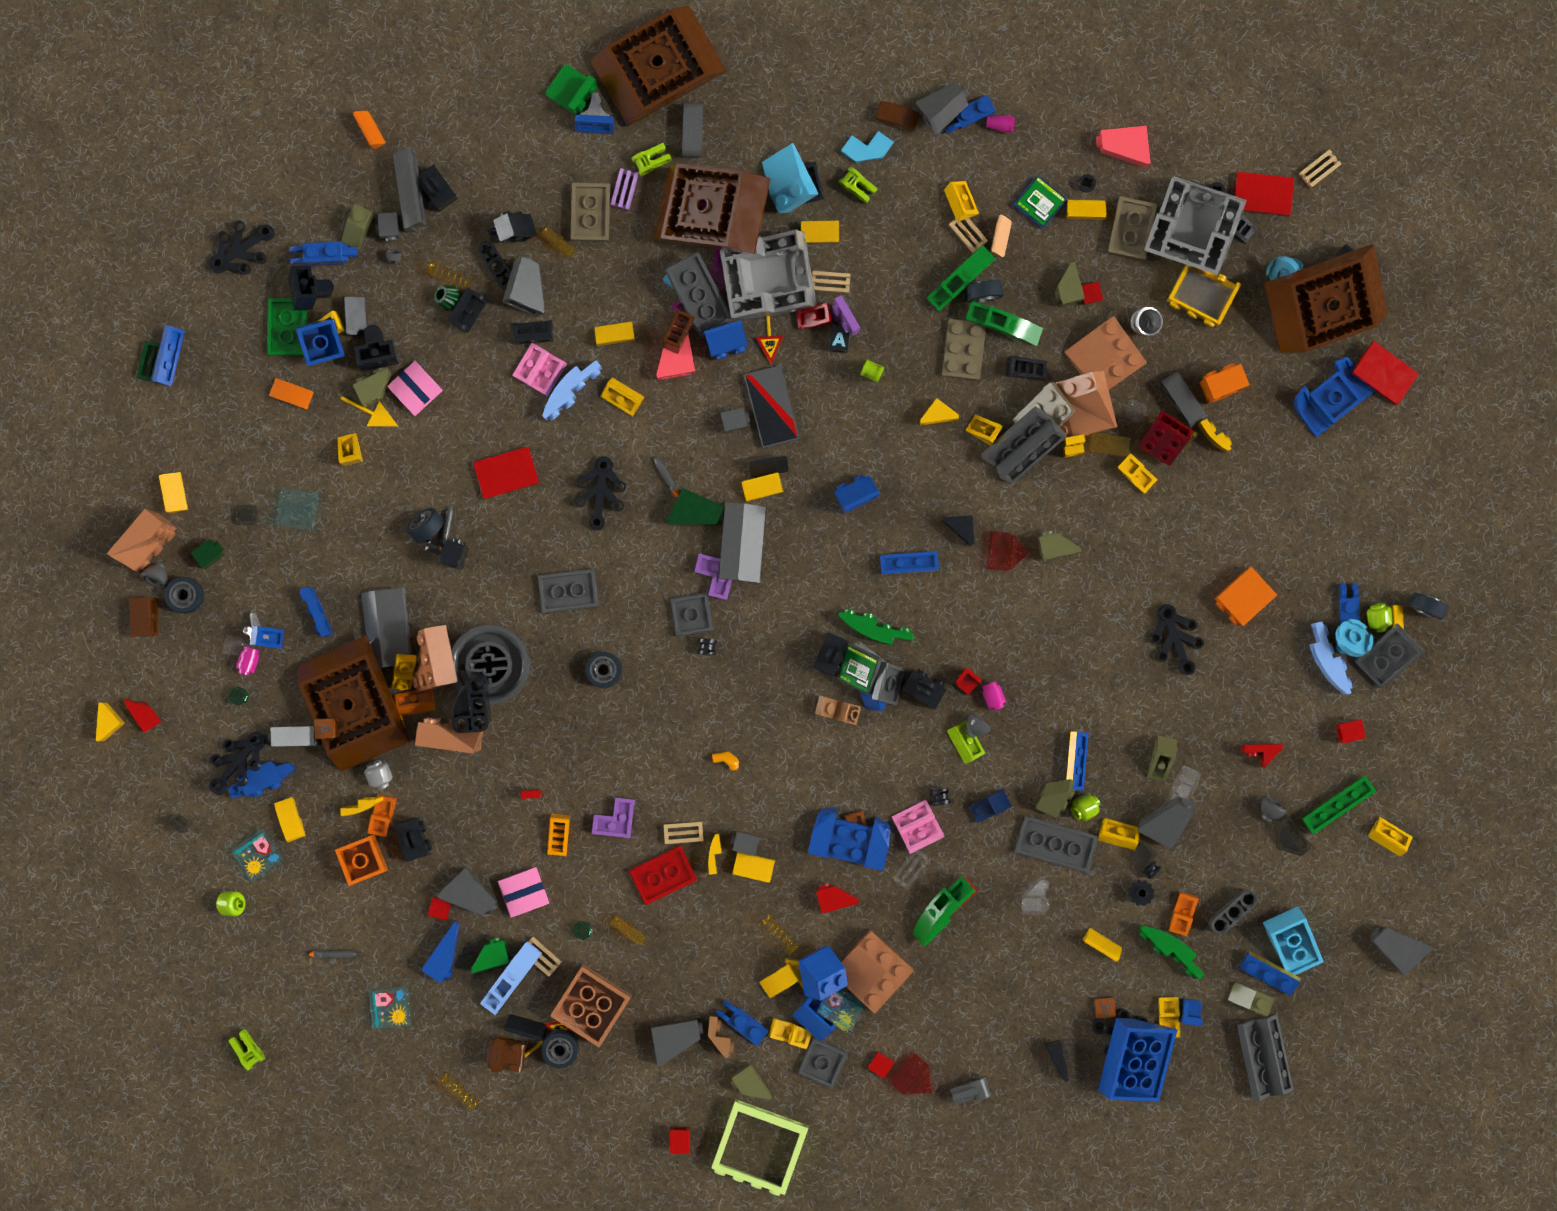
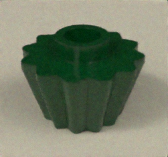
[434,286,460,311]

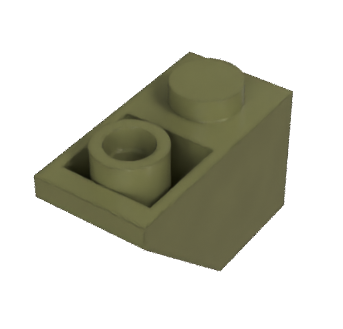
[353,368,392,408]
[1036,779,1075,818]

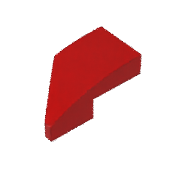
[124,699,161,733]

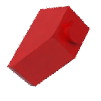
[816,883,859,914]

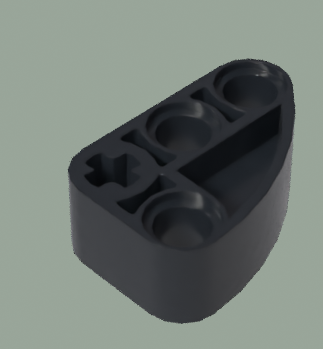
[451,672,491,733]

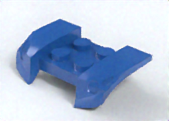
[1293,357,1375,437]
[808,807,891,871]

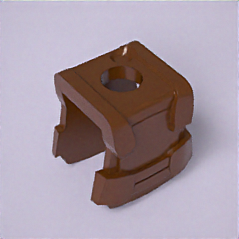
[487,1035,528,1072]

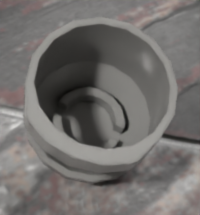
[1130,307,1163,336]

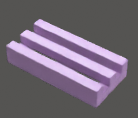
[611,168,639,211]

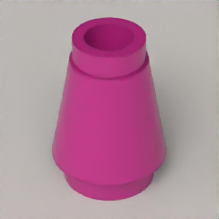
[987,115,1015,134]

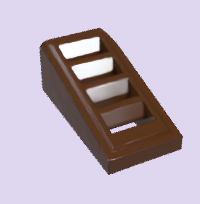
[661,309,695,354]

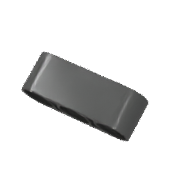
[682,102,703,158]
[1160,372,1206,428]
[1208,890,1258,934]

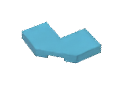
[841,131,894,163]

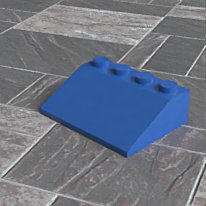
[1098,1018,1177,1102]

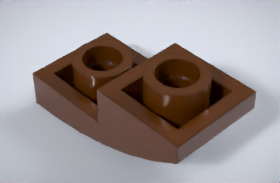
[875,101,919,132]

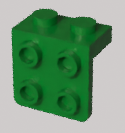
[546,64,597,115]

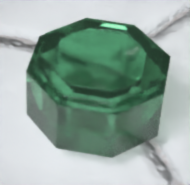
[229,686,249,706]
[573,921,593,940]

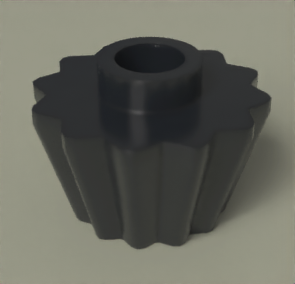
[1128,880,1155,906]

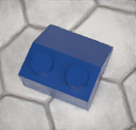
[296,319,345,366]
[704,320,748,360]
[834,474,880,514]
[799,945,848,1001]
[792,996,850,1042]

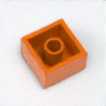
[1199,363,1250,404]
[335,835,389,886]

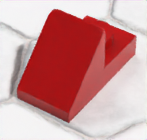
[796,303,832,330]
[1241,744,1283,768]

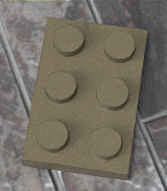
[571,183,610,242]
[1107,196,1157,261]
[942,319,986,381]
[1013,382,1076,427]

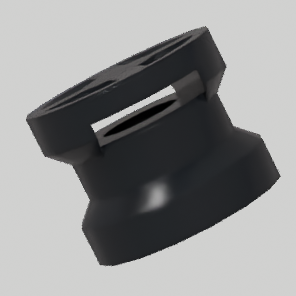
[697,639,717,655]
[930,788,951,806]

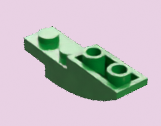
[927,245,996,312]
[965,301,1043,347]
[839,609,914,645]
[913,876,975,947]
[1138,924,1205,980]

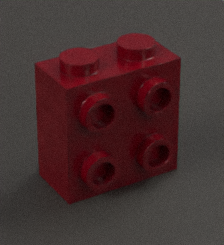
[1138,410,1194,466]

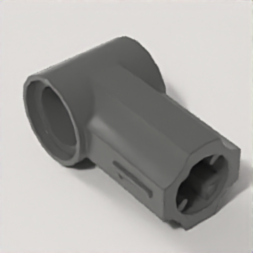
[950,1076,991,1105]

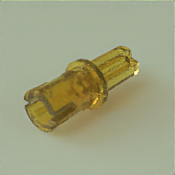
[540,226,575,258]
[610,915,646,946]

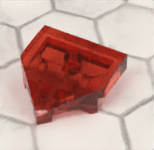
[987,531,1030,571]
[888,1052,932,1095]

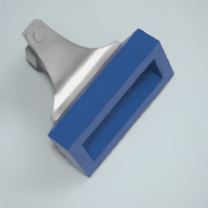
[575,92,614,134]
[243,613,284,649]

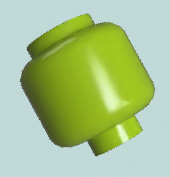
[1367,603,1393,632]
[1071,793,1100,822]
[216,891,245,916]

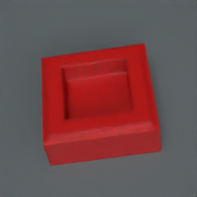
[1081,282,1103,305]
[521,790,542,799]
[427,897,452,921]
[867,1051,894,1079]

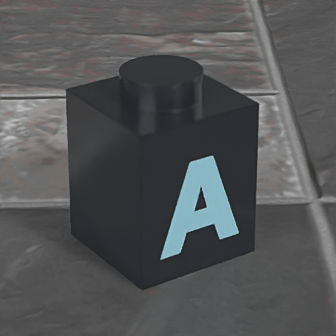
[828,324,850,353]

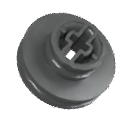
[451,625,530,705]

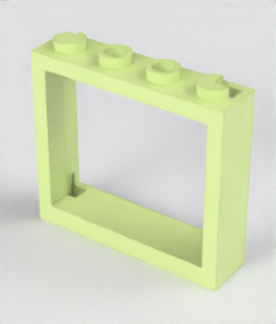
[712,1099,808,1196]

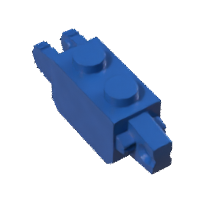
[289,241,358,267]
[228,761,295,799]

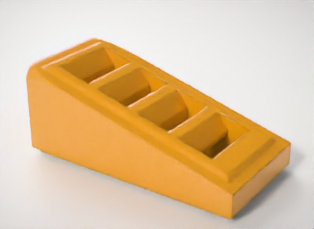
[547,814,570,856]

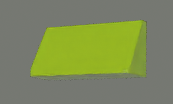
[947,720,985,764]

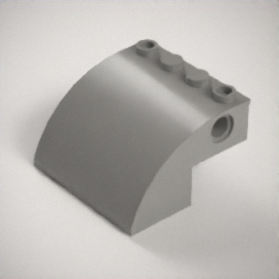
[1144,176,1247,275]
[720,230,817,319]

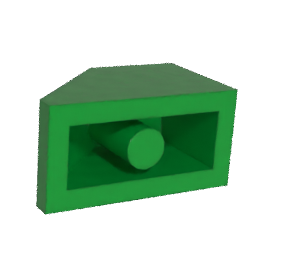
[471,937,511,973]

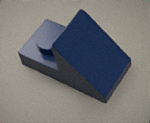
[969,789,1011,823]

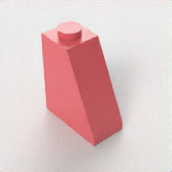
[1096,126,1151,168]
[657,325,696,380]

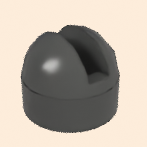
[386,249,402,264]

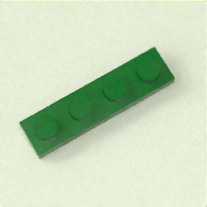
[1301,775,1377,835]

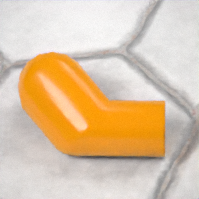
[712,752,739,771]

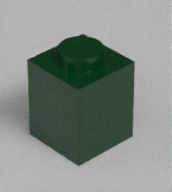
[191,539,225,569]

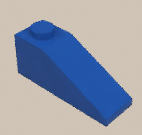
[421,921,460,983]

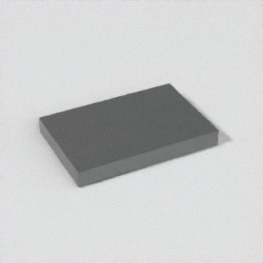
[537,569,599,613]
[1354,623,1425,689]

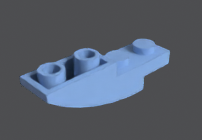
[542,360,602,421]
[1309,621,1352,695]
[480,942,542,1015]

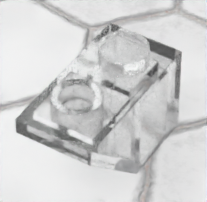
[1164,765,1201,804]
[1020,875,1049,915]

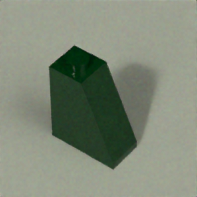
[666,488,725,526]

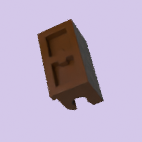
[129,597,159,637]

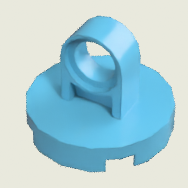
[1266,256,1303,280]
[1335,619,1373,657]

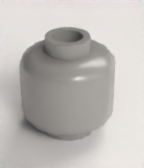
[364,760,393,790]

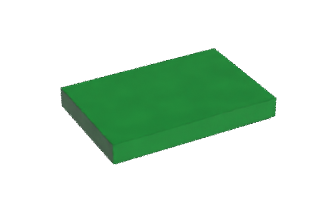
[267,298,307,356]

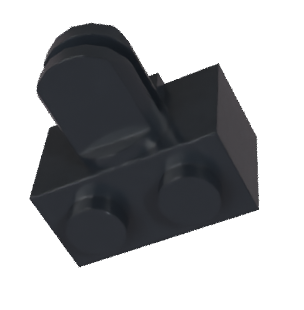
[419,164,458,212]
[488,211,537,243]
[288,266,334,311]
[354,325,399,372]
[423,538,469,570]
[813,632,849,677]
[901,669,947,709]
[394,818,432,862]

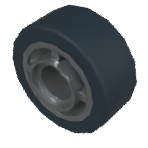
[966,280,1004,303]
[406,508,444,543]
[164,577,204,614]
[1408,592,1449,620]
[585,652,622,688]
[541,1029,579,1069]

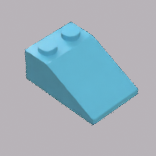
[762,143,818,213]
[1263,906,1324,975]

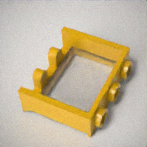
[1166,264,1241,328]

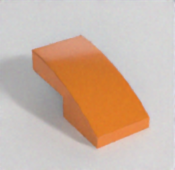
[269,378,314,410]
[367,793,397,837]
[1168,891,1199,937]

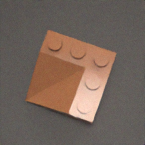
[1064,316,1147,390]
[1044,371,1117,442]
[107,509,177,572]
[413,625,458,692]
[415,717,483,753]
[841,929,914,1014]
[550,964,632,1047]

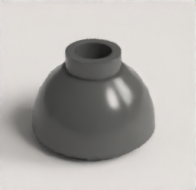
[141,562,168,588]
[965,713,991,739]
[1261,796,1287,822]

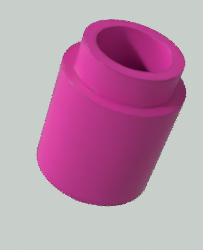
[236,646,260,676]
[982,681,1006,711]

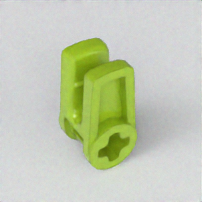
[631,143,672,176]
[838,167,878,204]
[860,359,885,383]
[228,1029,265,1071]

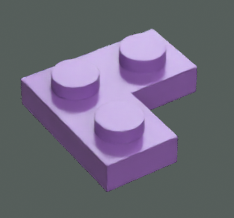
[830,295,860,337]
[694,554,732,600]
[592,797,635,838]

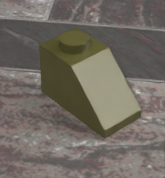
[342,204,376,250]
[1054,262,1085,307]
[1037,531,1082,561]
[1147,735,1177,782]
[1227,982,1275,1017]
[730,1063,772,1100]

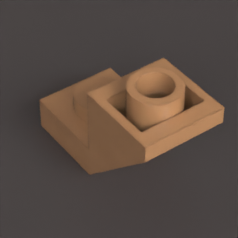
[815,696,861,725]
[708,1014,734,1058]

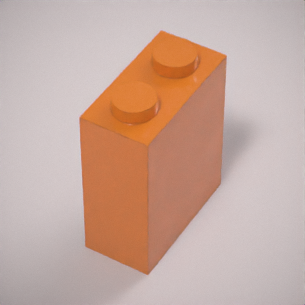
[1214,567,1277,627]

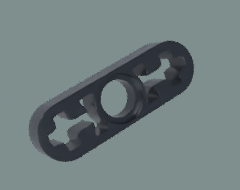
[478,241,511,291]

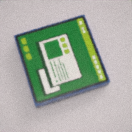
[1013,175,1067,229]

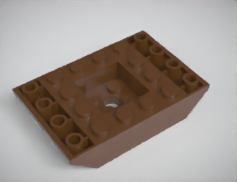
[590,6,727,127]
[653,163,770,254]
[1264,244,1388,353]
[298,635,411,771]

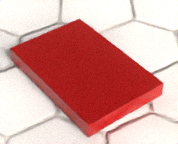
[1234,172,1294,217]
[1351,341,1419,405]
[473,447,539,500]
[629,845,698,905]

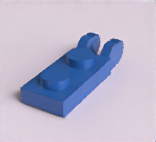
[945,95,996,134]
[1338,583,1360,624]
[300,587,333,638]
[715,999,769,1046]

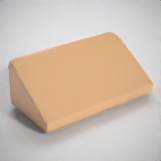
[990,215,1012,258]

